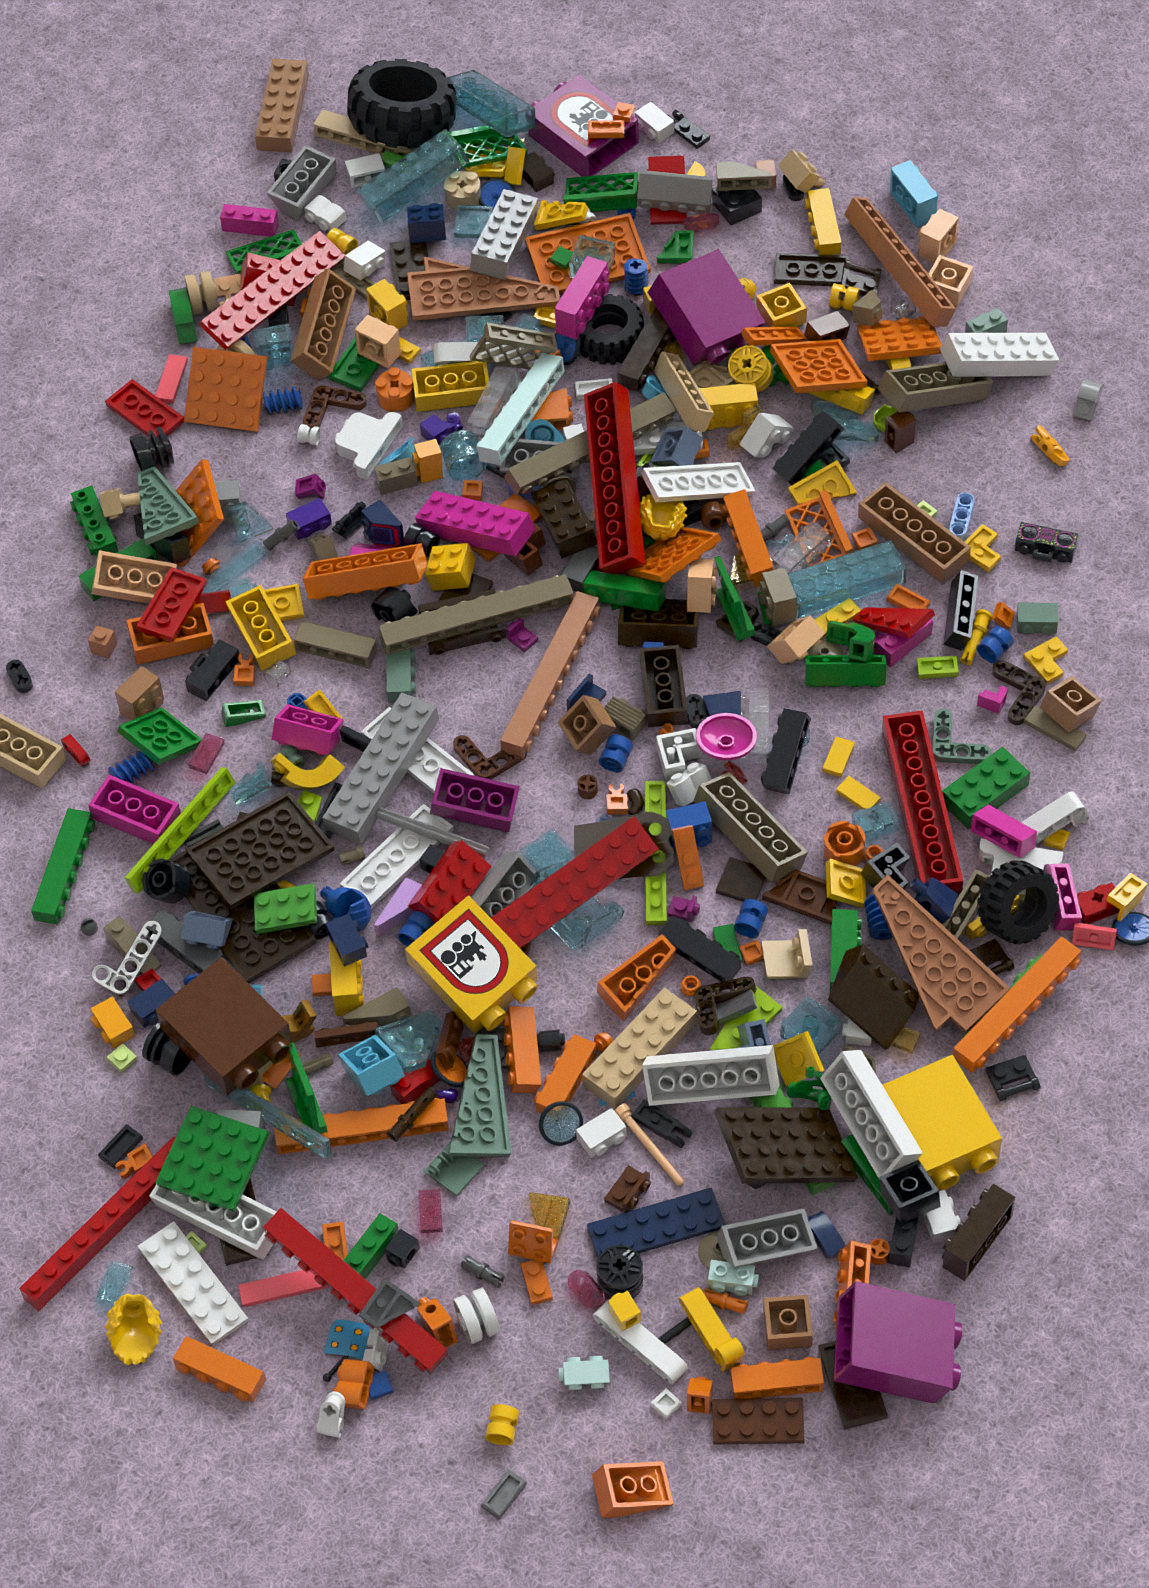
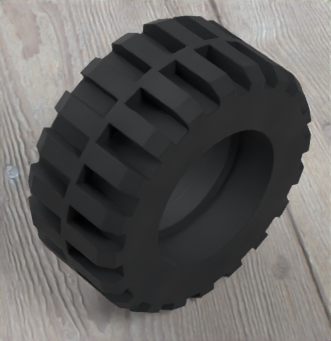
[579,294,644,365]
[977,860,1059,944]

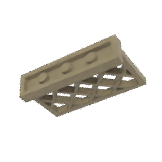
[469,322,558,370]

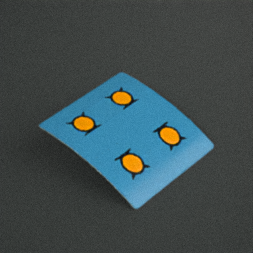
[324,1319,370,1359]

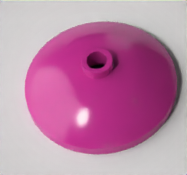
[696,713,757,760]

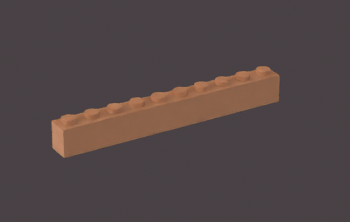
[844,197,956,327]
[500,591,601,759]

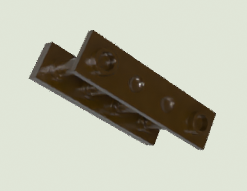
[418,589,506,655]

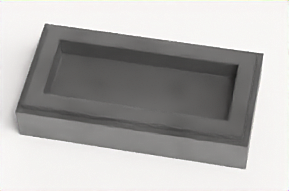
[717,990,757,1025]
[481,1469,527,1519]

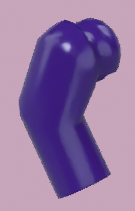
[435,1088,458,1104]

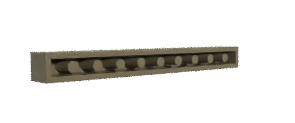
[504,392,677,496]
[379,574,574,655]

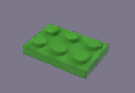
[254,883,317,934]

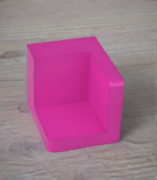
[977,686,1008,714]

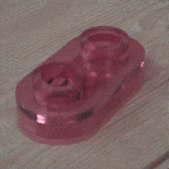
[683,213,720,232]
[568,1270,605,1309]

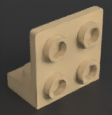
[761,929,813,979]

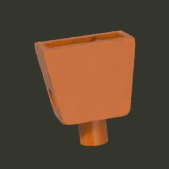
[417,1297,458,1348]

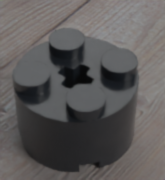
[371,587,418,622]
[142,859,190,904]

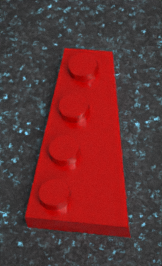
[853,607,935,639]

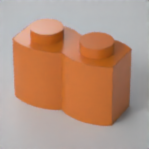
[333,1359,374,1410]

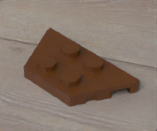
[762,869,836,925]

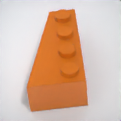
[597,934,676,1022]

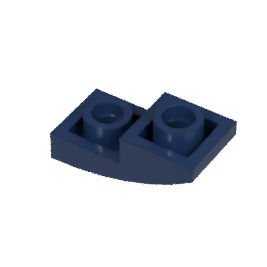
[808,1211,846,1258]

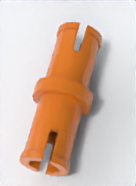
[703,1288,748,1315]

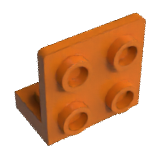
[508,1220,558,1263]

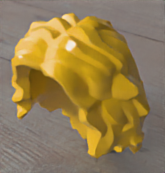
[639,494,687,541]
[104,1293,162,1366]

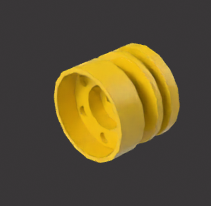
[728,345,774,393]

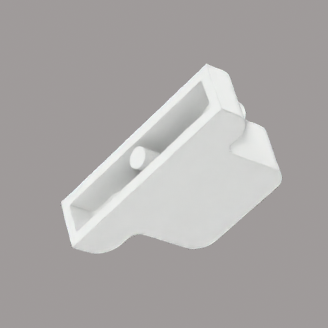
[334,412,403,480]
[978,838,1063,901]

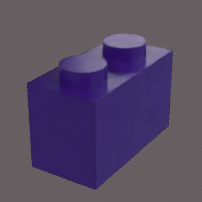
[286,498,332,540]

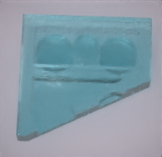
[228,501,273,543]
[229,761,273,805]

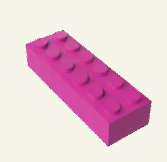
[415,491,535,557]

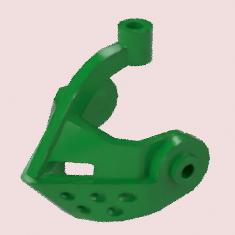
[787,1066,831,1110]

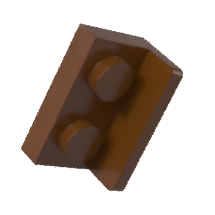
[604,1165,651,1213]

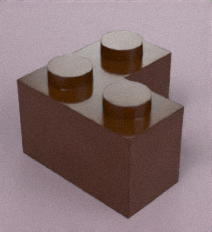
[504,521,546,576]

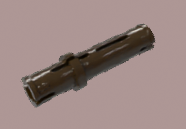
[387,1087,438,1142]

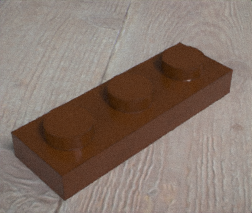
[435,1011,463,1070]
[314,1021,379,1048]

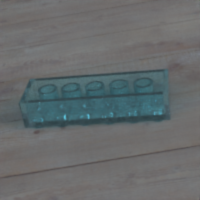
[446,69,535,137]
[357,129,469,223]
[787,540,907,618]

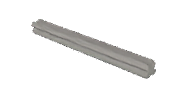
[376,807,489,858]

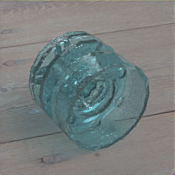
[440,430,487,481]

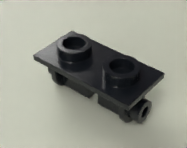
[332,501,366,539]

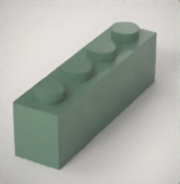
[387,648,416,703]

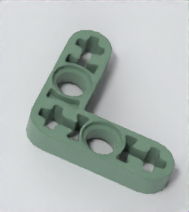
[932,709,992,764]

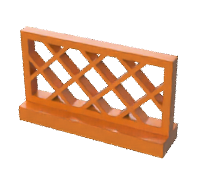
[784,490,855,572]

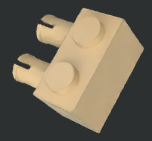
[778,149,825,193]
[99,487,141,519]

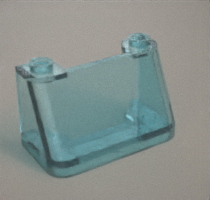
[527,857,624,950]

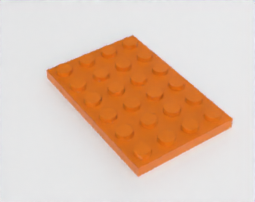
[525,213,651,295]

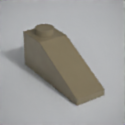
[716,161,772,191]
[103,916,162,974]
[342,987,411,1026]

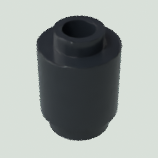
[537,1029,565,1052]

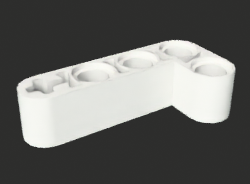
[1021,792,1089,845]
[92,921,162,995]

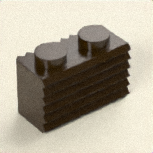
[522,151,555,192]

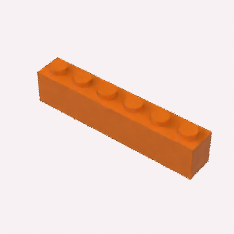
[722,489,774,587]

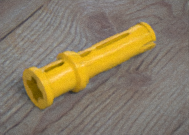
[960,609,993,666]

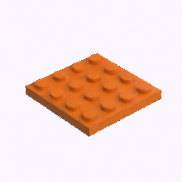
[857,316,942,361]
[770,339,868,393]
[184,347,268,432]
[175,459,224,567]
[622,527,722,583]

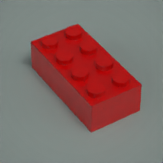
[408,840,492,923]

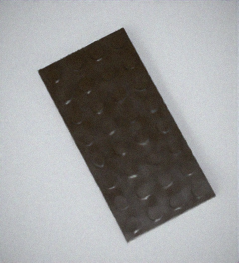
[169,850,317,983]

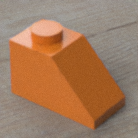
[687,1377,713,1414]

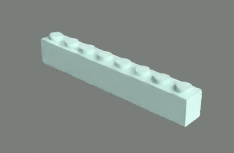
[476,353,565,465]

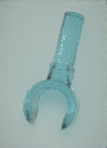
[767,534,794,550]

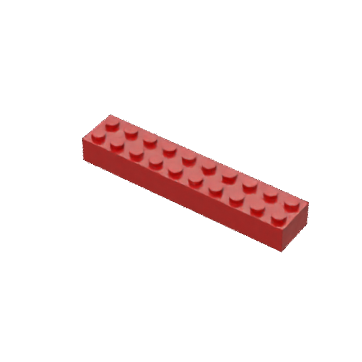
[584,382,645,574]
[882,710,964,894]

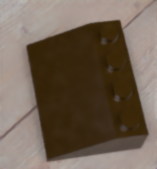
[618,599,699,649]
[828,944,919,1050]

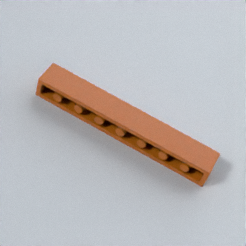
[953,936,1081,1073]
[274,1098,449,1155]

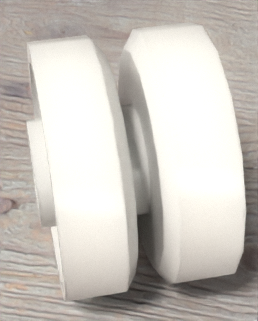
[453,1287,500,1345]

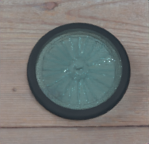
[539,1101,583,1146]

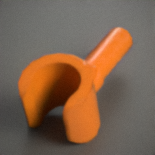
[658,723,673,735]

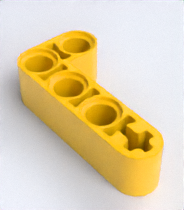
[678,1287,745,1372]

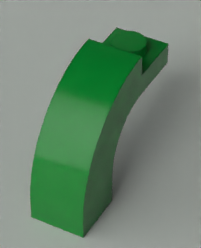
[169,287,197,344]
[826,620,875,662]

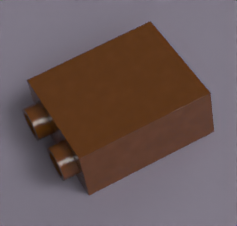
[156,957,292,1096]

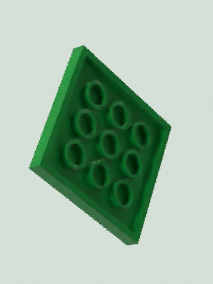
[155,1106,270,1212]

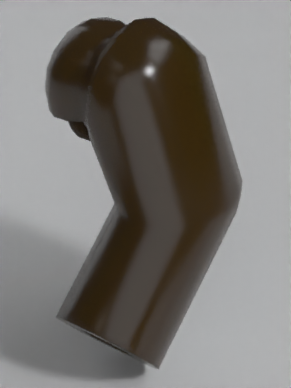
[627,788,644,815]

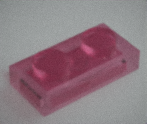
[188,733,225,774]
[419,1189,443,1233]

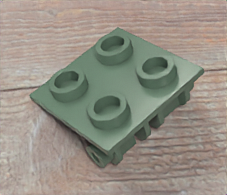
[424,1141,484,1196]

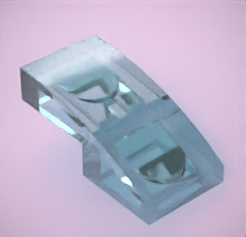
[95,1260,133,1307]

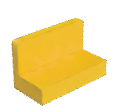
[1106,873,1147,922]

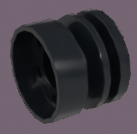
[129,426,174,471]
[142,1023,192,1076]
[596,1245,643,1299]

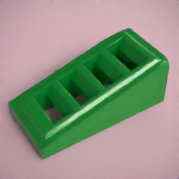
[221,700,266,727]

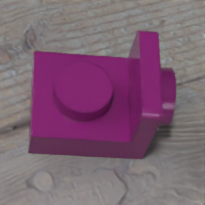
[295,473,326,499]
[507,618,538,653]
[668,895,700,922]

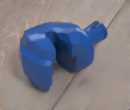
[320,886,371,931]

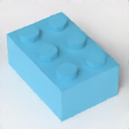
[890,160,938,228]
[338,1035,405,1096]

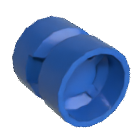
[976,626,1014,663]
[599,735,633,773]
[734,899,768,938]
[397,911,435,947]

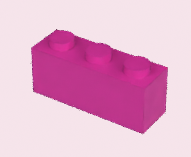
[220,204,279,237]
[971,805,1037,858]
[1046,864,1082,931]

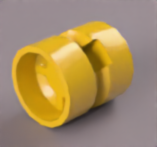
[326,228,358,259]
[829,283,860,312]
[485,1404,519,1446]

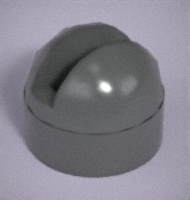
[81,918,98,936]

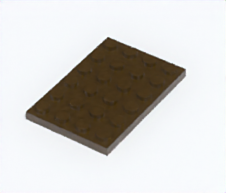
[185,791,334,910]
[714,1107,858,1184]

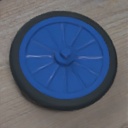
[479,179,515,212]
[555,333,580,366]
[1112,912,1149,946]

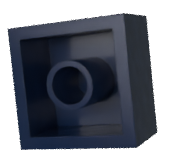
[407,203,446,243]

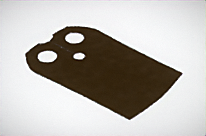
[574,812,674,879]

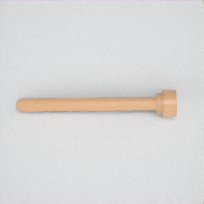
[614,1103,684,1186]

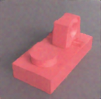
[1072,922,1117,951]

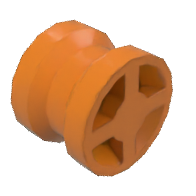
[869,1238,890,1265]

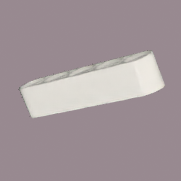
[433,342,521,365]
[592,1299,688,1385]

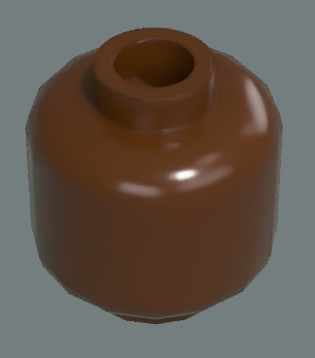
[700,501,726,530]

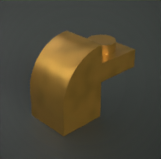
[282,1000,317,1043]

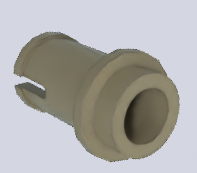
[338,846,366,866]

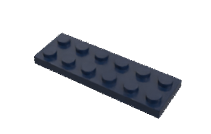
[587,1187,725,1258]

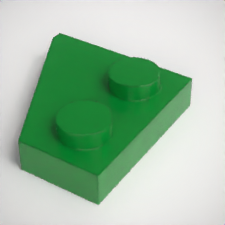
[657,230,694,263]

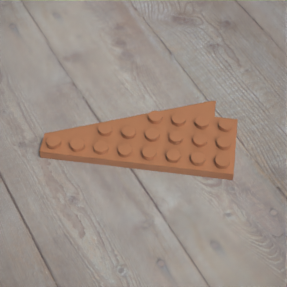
[407,257,560,321]
[873,875,1010,1033]

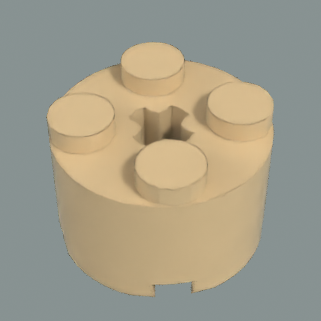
[444,170,481,212]

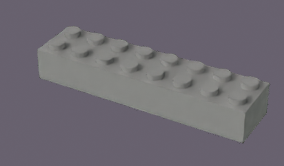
[322,692,439,844]

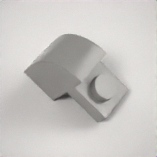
[1073,379,1104,421]

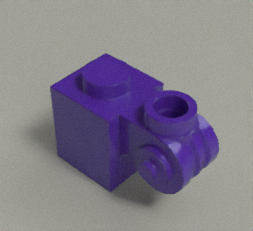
[420,412,463,445]

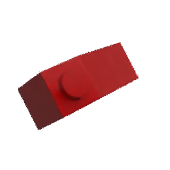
[390,1059,440,1104]

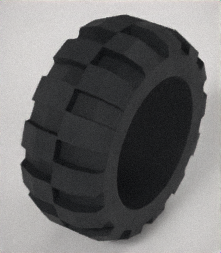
[347,59,457,149]

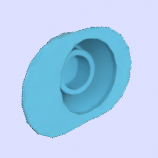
[642,375,670,400]
[525,419,565,442]
[378,437,414,465]

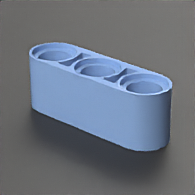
[949,493,974,541]

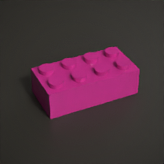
[555,256,610,340]
[88,775,181,844]

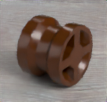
[577,774,598,799]

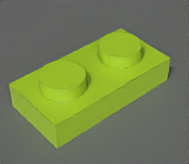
[916,656,959,679]

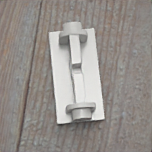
[362,1328,389,1372]

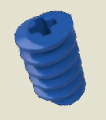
[624,258,648,295]
[263,386,303,415]
[108,751,154,784]
[864,894,893,940]

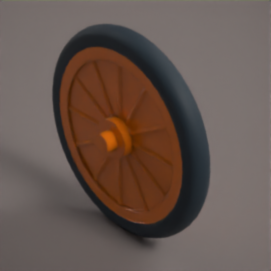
[430,1051,468,1087]

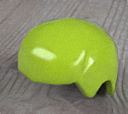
[873,404,897,432]

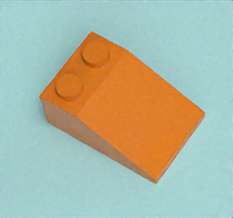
[592,1461,674,1518]

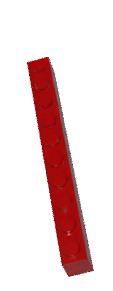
[19,1136,176,1312]
[263,1208,448,1375]

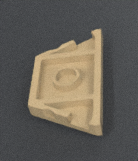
[689,361,736,388]

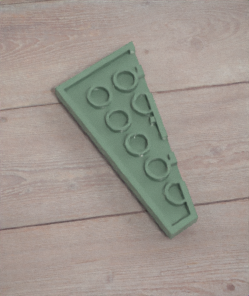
[137,466,199,545]
[447,1034,511,1157]

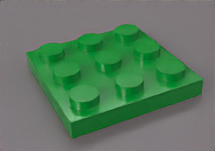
[117,707,203,765]

